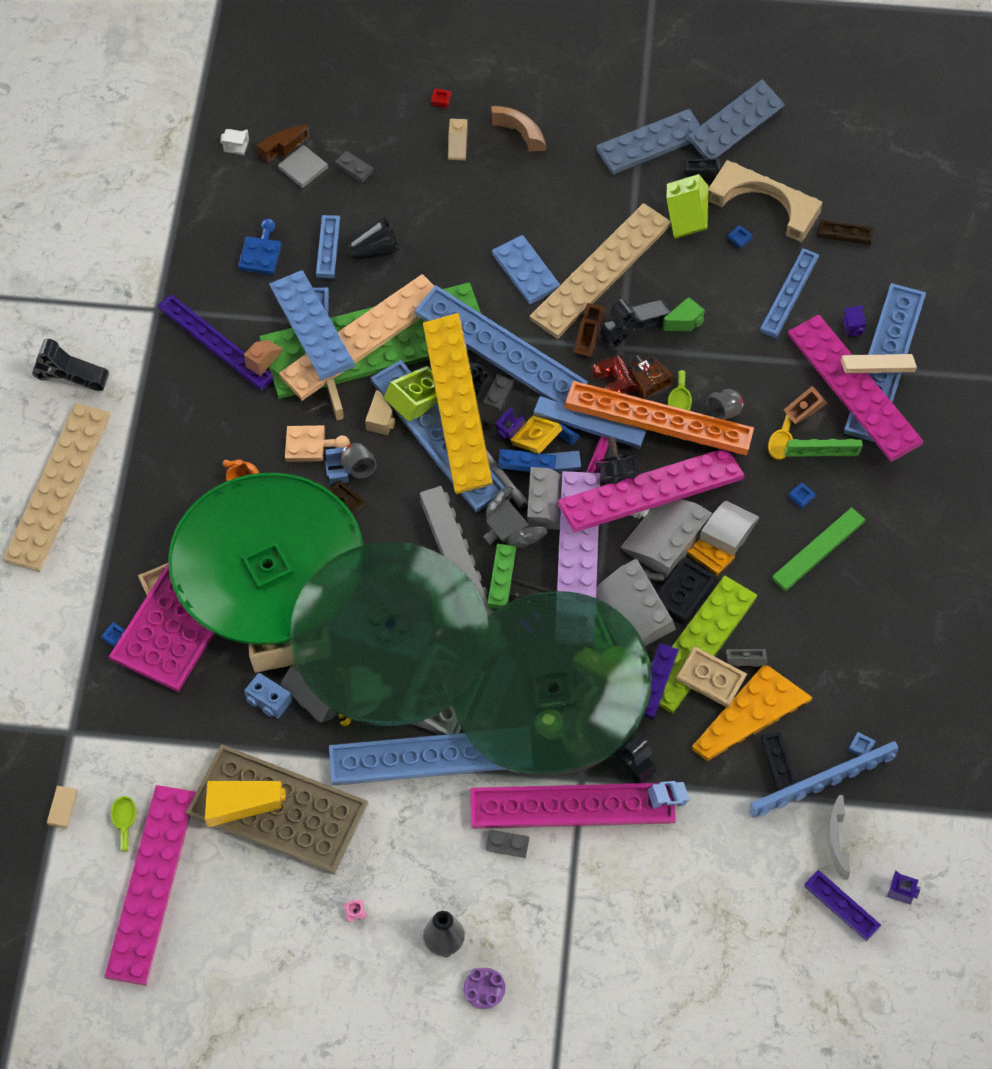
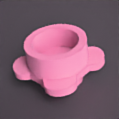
[344,900,366,922]

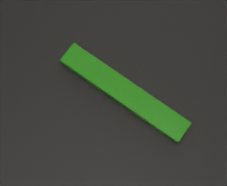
[772,507,866,592]

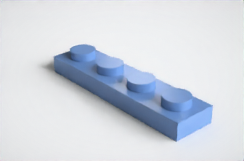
[316,215,340,278]

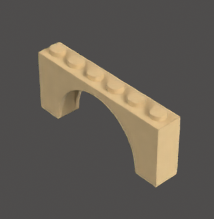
[708,160,822,243]

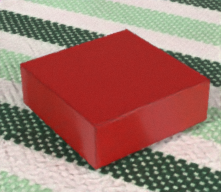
[431,88,451,108]

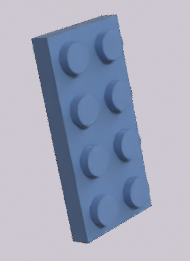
[492,235,560,305]

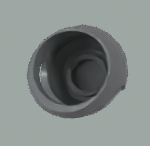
[706,389,743,420]
[341,443,377,479]

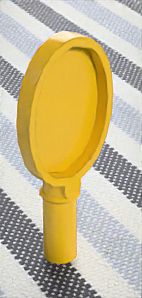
[768,414,793,459]

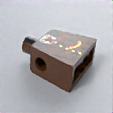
[630,355,673,399]

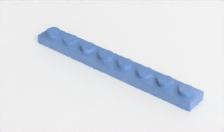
[749,741,899,818]

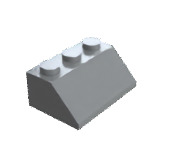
[527,467,562,530]

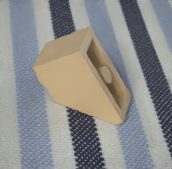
[448,119,468,160]
[365,390,395,436]

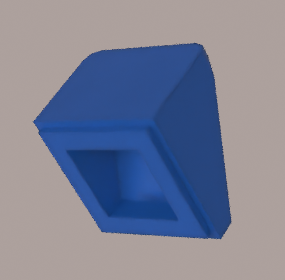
[558,423,580,445]

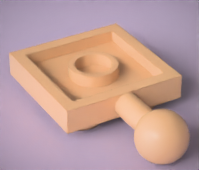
[285,425,350,462]

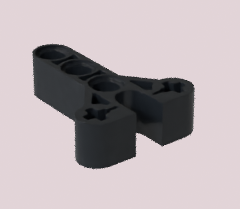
[600,299,671,348]
[32,339,109,391]
[587,715,657,783]

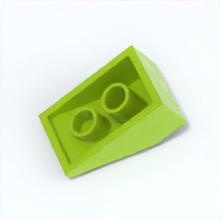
[667,174,708,239]
[383,366,438,422]

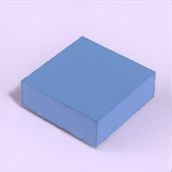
[848,732,876,756]

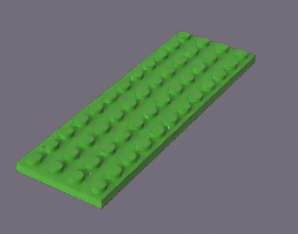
[260,282,481,399]

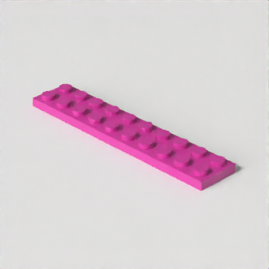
[788,315,923,462]
[558,449,744,533]
[470,783,676,829]
[105,785,196,986]

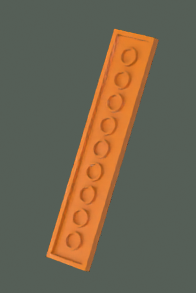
[565,381,754,455]

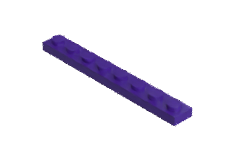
[158,294,274,391]

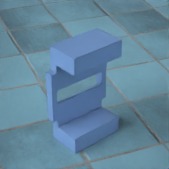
[325,447,350,484]
[647,781,690,809]

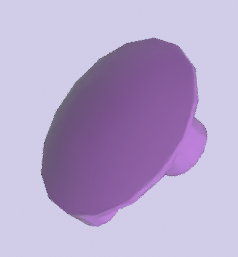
[464,968,505,1009]

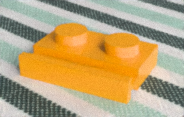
[687,538,735,576]

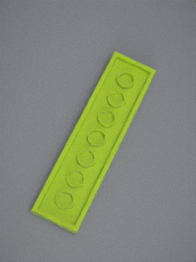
[642,576,757,714]

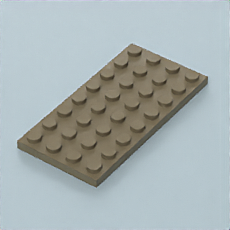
[186,744,368,874]

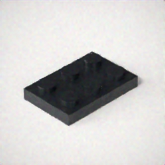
[658,558,716,623]

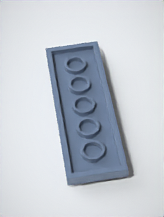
[687,79,785,159]
[597,109,701,174]

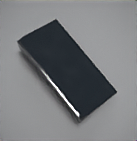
[684,158,720,180]

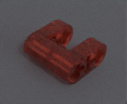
[591,356,638,395]

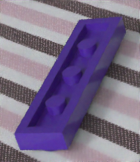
[635,643,679,720]
[804,870,881,942]

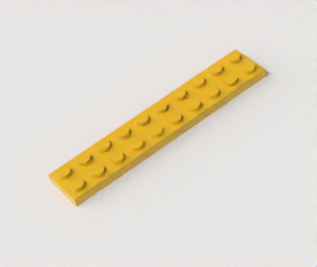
[423,313,493,494]

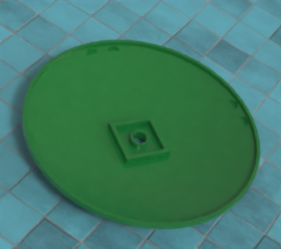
[168,473,364,645]

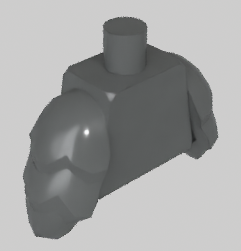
[483,487,547,548]

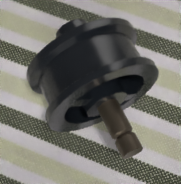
[595,437,640,484]

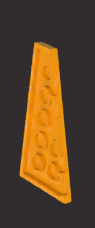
[692,665,812,761]

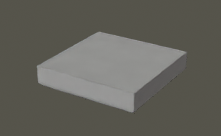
[278,145,328,188]

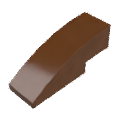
[257,124,310,163]
[574,303,605,357]

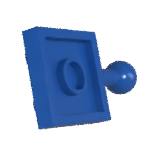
[238,219,282,275]

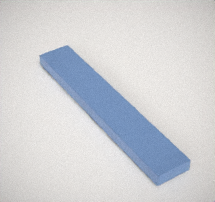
[760,248,819,339]
[533,396,646,449]

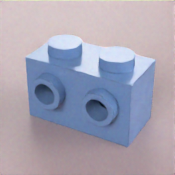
[244,673,292,719]

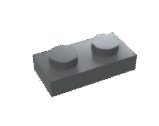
[335,151,373,183]
[483,374,515,412]
[726,649,767,667]
[486,829,530,858]

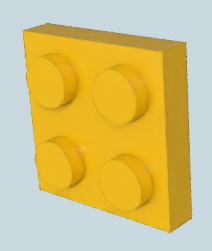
[510,415,562,454]

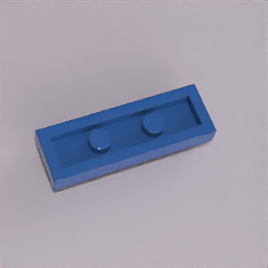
[498,449,557,472]

